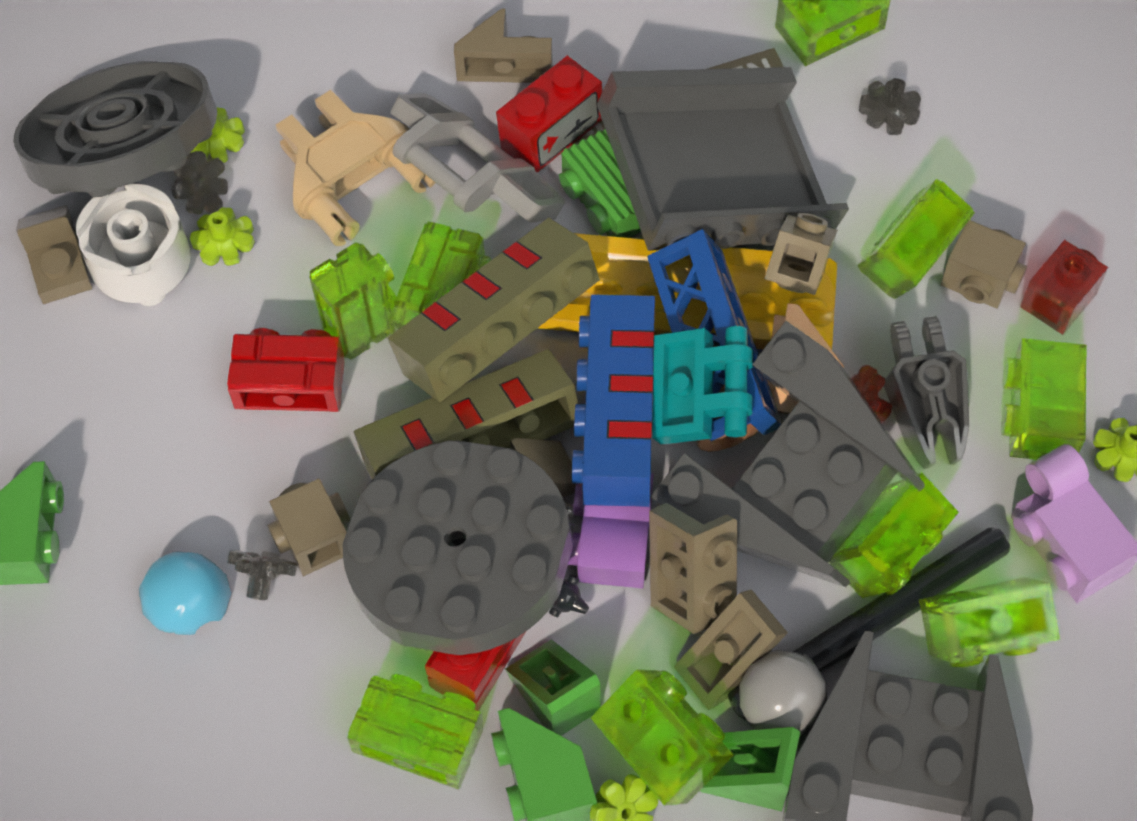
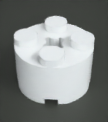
[76,184,191,306]

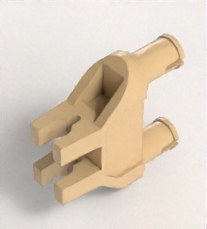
[275,90,436,246]

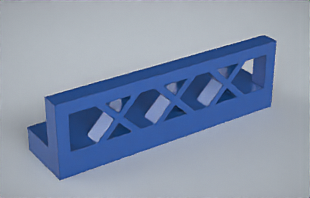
[647,229,782,441]

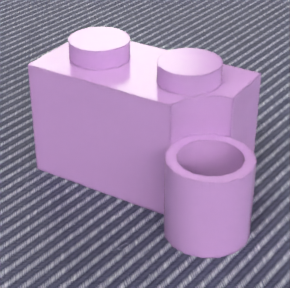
[1011,444,1137,603]

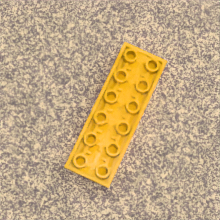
[538,233,837,350]

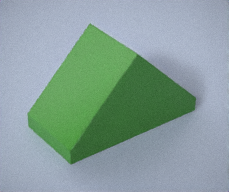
[505,639,601,736]
[694,727,800,812]

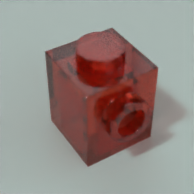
[1020,239,1109,335]

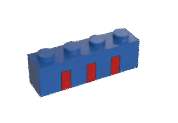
[572,295,655,507]

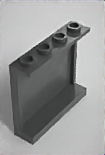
[597,67,849,251]

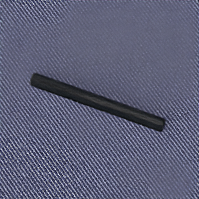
[728,527,1011,720]

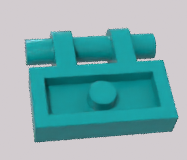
[652,326,753,445]

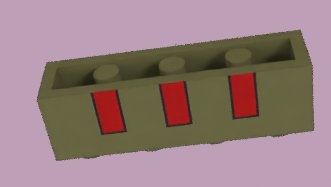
[387,217,600,403]
[353,348,578,480]

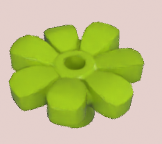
[190,107,245,164]
[190,207,255,266]
[1093,418,1137,482]
[590,774,658,821]

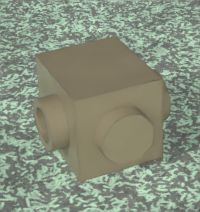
[764,213,838,295]
[941,219,1028,309]
[267,478,351,577]

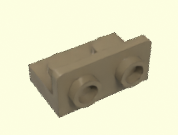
[649,503,737,634]

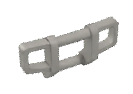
[390,93,565,223]

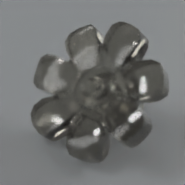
[859,78,921,135]
[171,151,228,215]
[227,550,298,600]

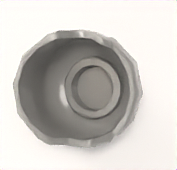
[739,650,827,735]

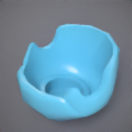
[139,551,231,635]

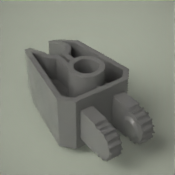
[883,316,969,469]

